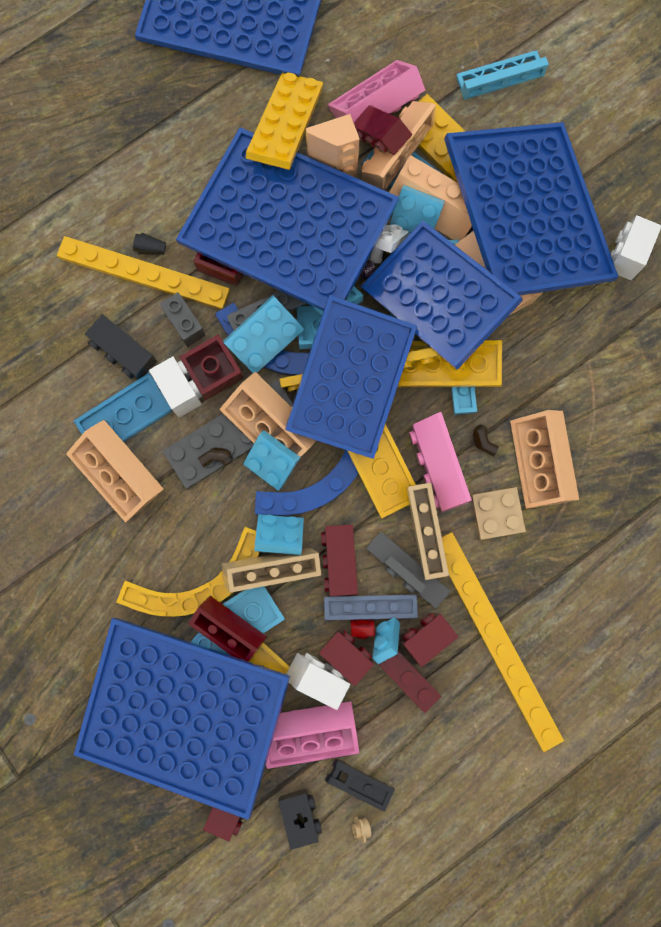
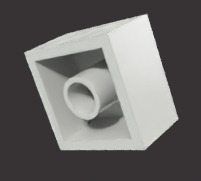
[610,215,661,280]
[149,357,203,418]
[286,653,350,710]

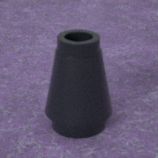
[133,233,166,255]

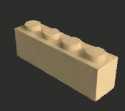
[406,483,449,580]
[222,548,321,593]

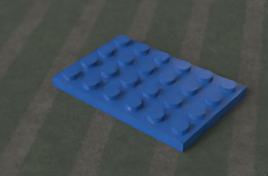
[361,220,523,370]
[285,295,417,459]

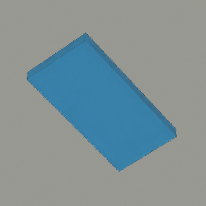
[74,373,173,442]

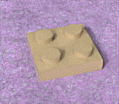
[471,487,526,540]

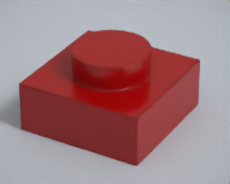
[350,619,375,639]

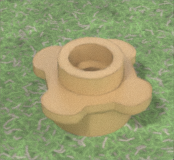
[352,816,371,844]

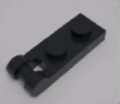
[325,758,395,812]

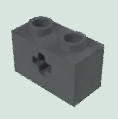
[160,292,206,347]

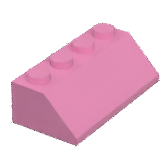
[327,60,425,123]
[409,412,472,513]
[266,701,360,769]

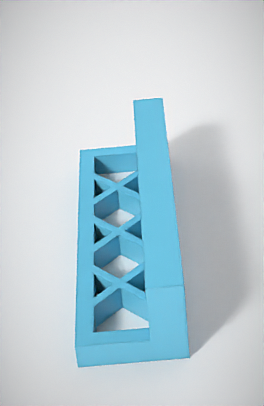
[456,50,549,100]

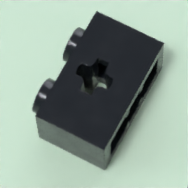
[278,789,322,850]

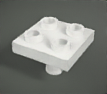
[368,225,409,263]

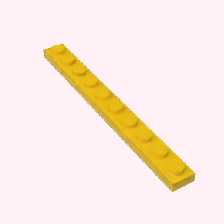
[442,532,564,752]

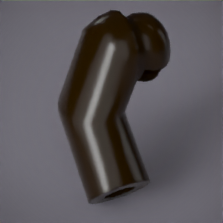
[472,425,499,456]
[198,447,233,467]

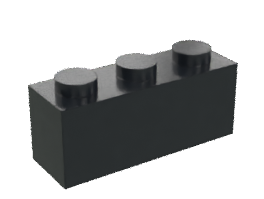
[85,314,157,379]

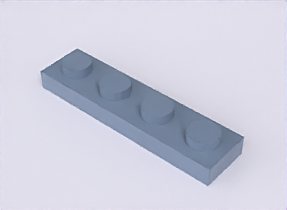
[324,595,418,620]

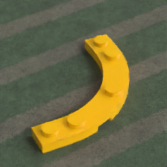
[116,527,260,617]

